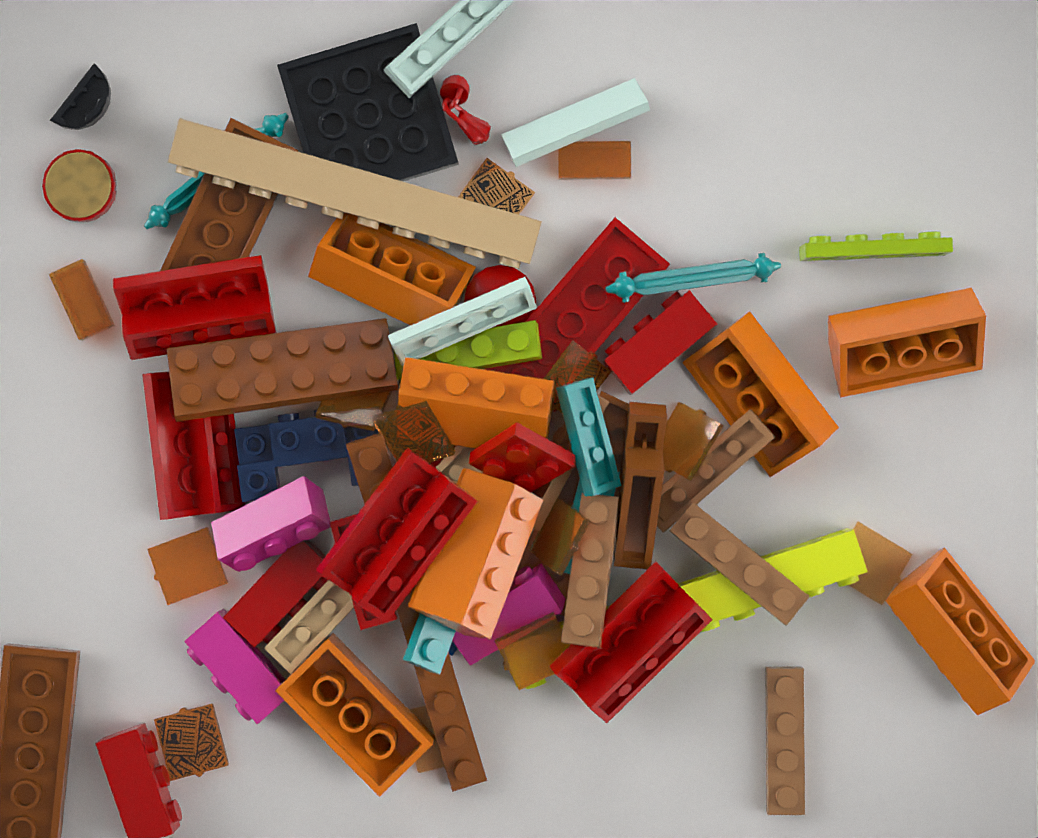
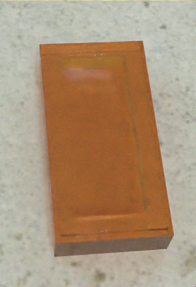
[558,141,631,180]
[49,259,115,341]

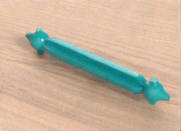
[144,113,289,230]
[606,253,781,302]

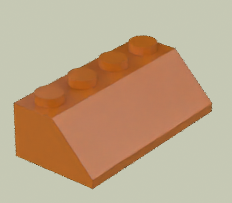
[308,212,476,325]
[828,287,986,398]
[682,311,839,477]
[398,357,556,449]
[408,468,543,639]
[885,547,1035,715]
[275,633,435,797]

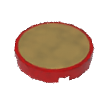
[42,149,117,222]

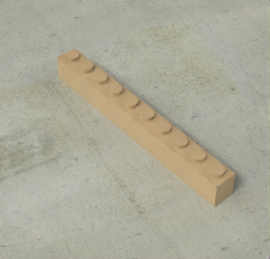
[168,118,542,269]

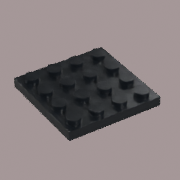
[277,23,459,182]

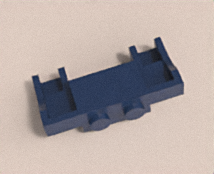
[234,408,385,502]

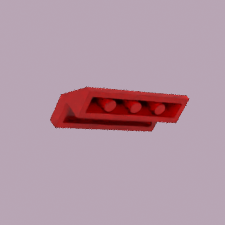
[113,255,277,360]
[142,372,245,520]
[316,448,478,623]
[549,561,713,723]

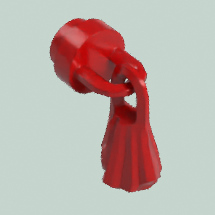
[440,75,491,145]

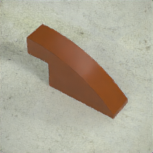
[614,401,667,570]

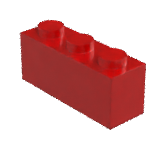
[603,290,717,395]
[223,540,328,648]
[95,723,182,838]

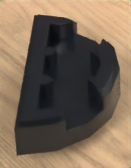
[50,63,111,130]

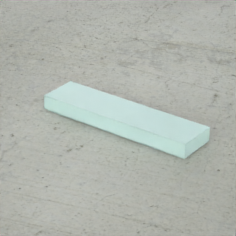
[384,0,514,98]
[501,78,650,167]
[388,277,537,366]

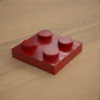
[469,422,575,493]

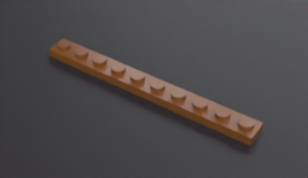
[346,433,487,792]

